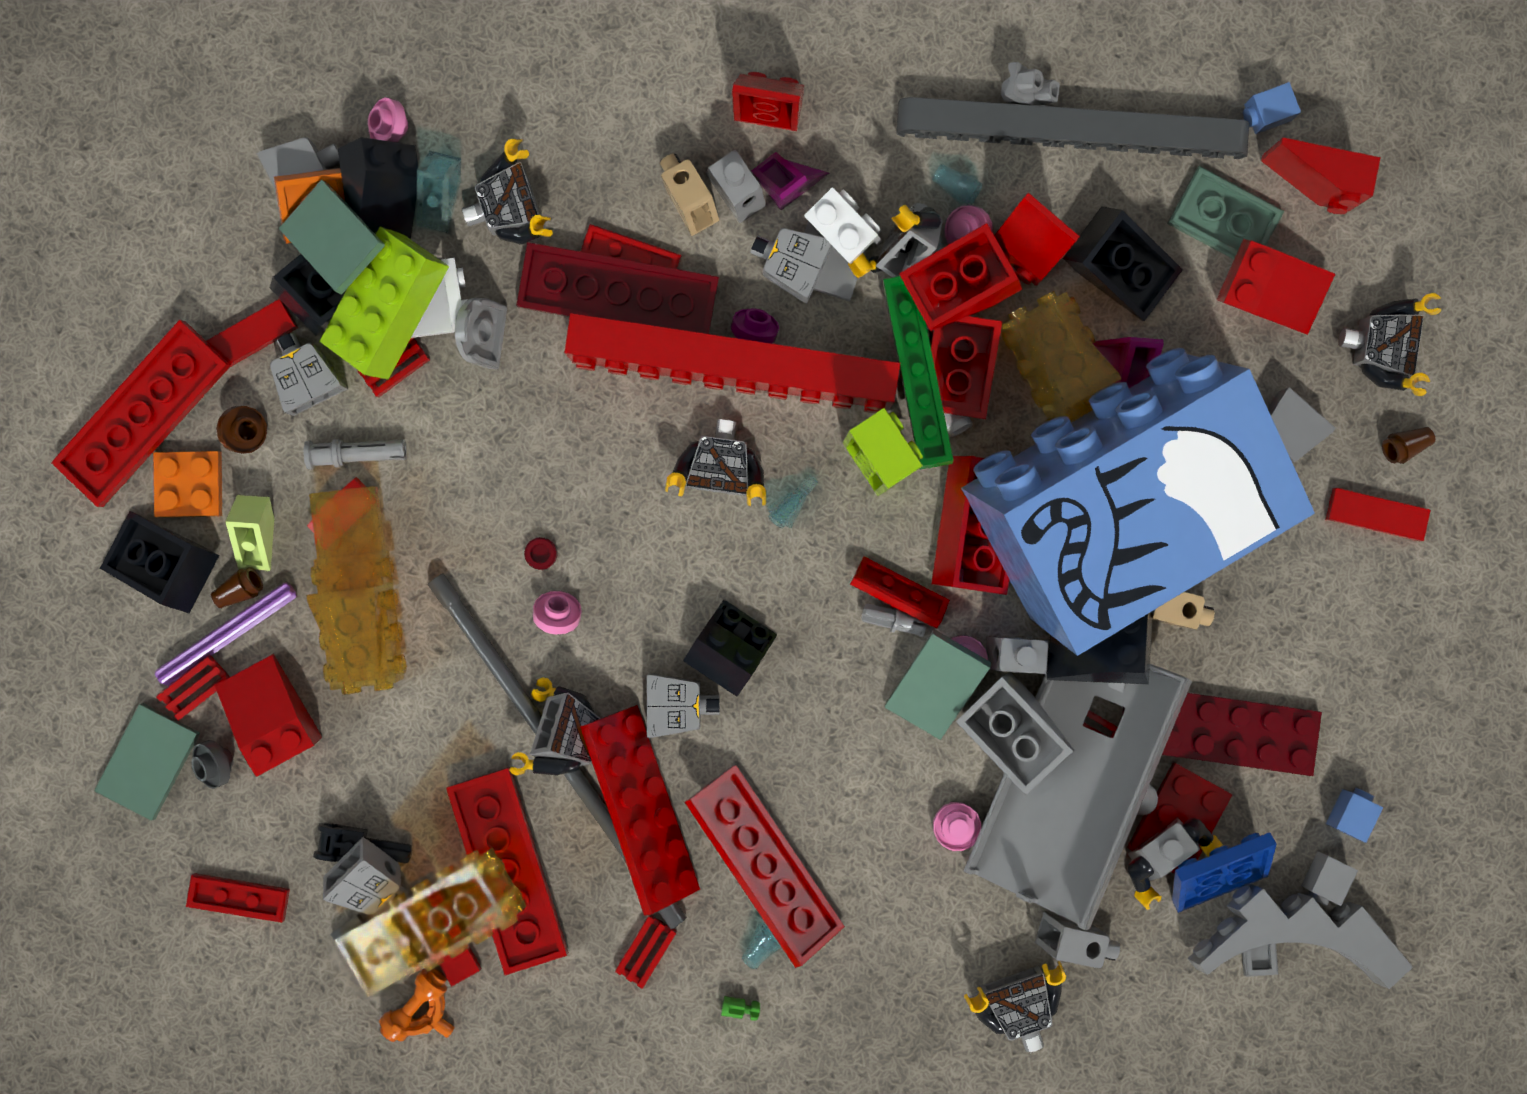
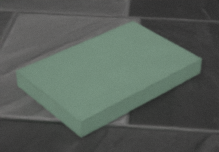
[1167,165,1284,259]
[279,179,385,295]
[885,629,991,740]
[94,703,200,821]

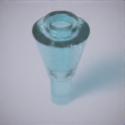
[767,475,818,529]

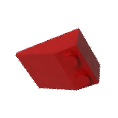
[732,72,804,131]
[1261,137,1381,214]
[994,193,1080,286]
[899,223,1022,331]
[1217,239,1336,335]
[929,316,1002,419]
[215,653,322,777]

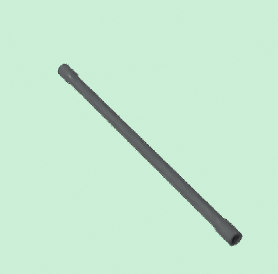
[427,573,687,929]

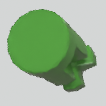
[721,996,760,1021]

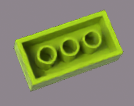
[319,227,449,379]
[843,408,923,496]

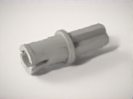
[861,604,926,637]

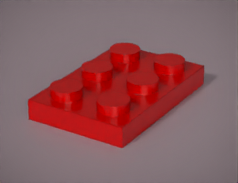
[1127,762,1233,874]

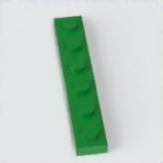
[883,276,954,470]

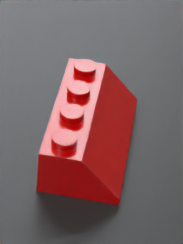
[931,456,1009,595]

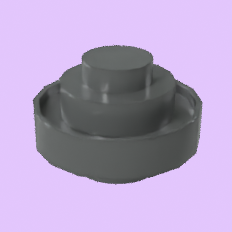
[191,740,234,789]

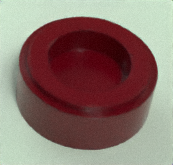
[524,537,558,570]

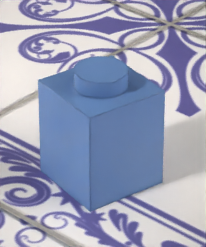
[1243,82,1301,134]
[1326,788,1383,843]

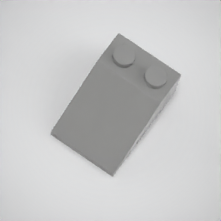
[956,672,1074,795]

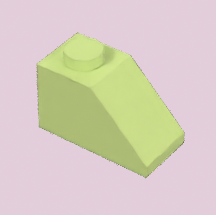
[225,495,274,571]

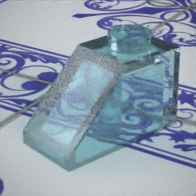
[417,151,461,233]

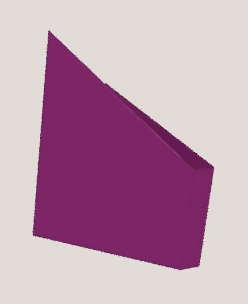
[751,152,829,210]
[1090,337,1164,388]

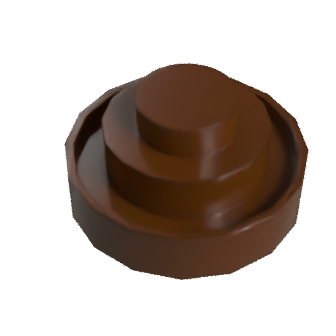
[216,405,267,454]

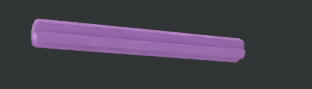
[155,582,297,685]

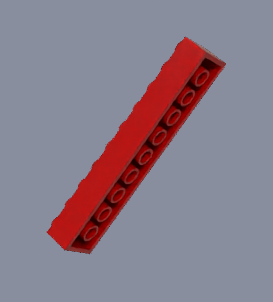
[564,313,900,413]

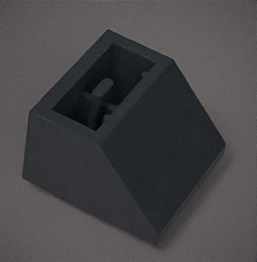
[683,599,777,697]

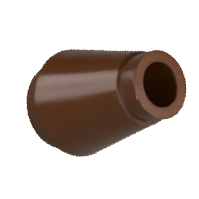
[1382,427,1436,464]
[211,568,263,609]

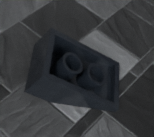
[338,137,420,239]
[1062,206,1183,321]
[269,254,347,336]
[100,511,220,614]
[1046,613,1152,684]

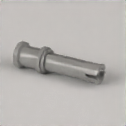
[303,439,407,470]

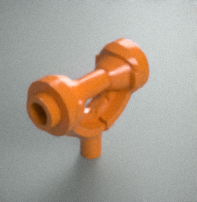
[379,968,455,1042]

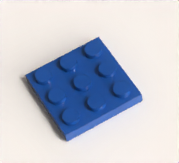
[1172,832,1277,913]

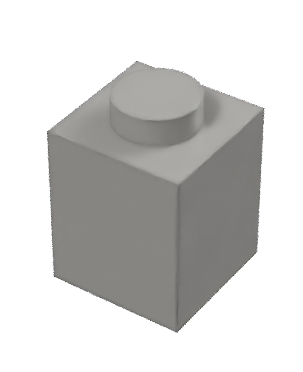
[1301,851,1358,906]

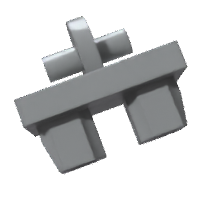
[1001,62,1060,106]

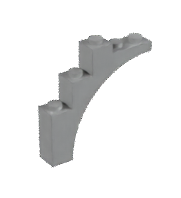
[1188,884,1413,989]

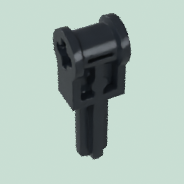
[313,823,412,863]

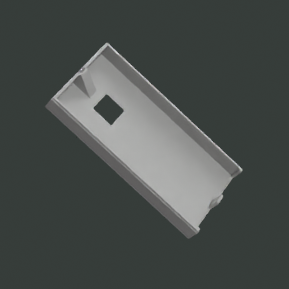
[964,664,1192,930]

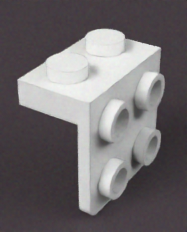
[804,187,882,264]
[411,258,468,338]

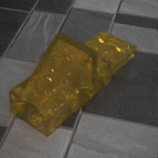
[1001,291,1121,423]
[306,486,407,695]
[334,848,527,997]

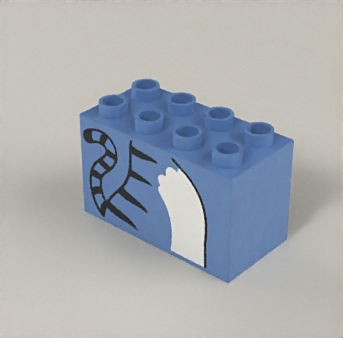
[961,348,1315,656]

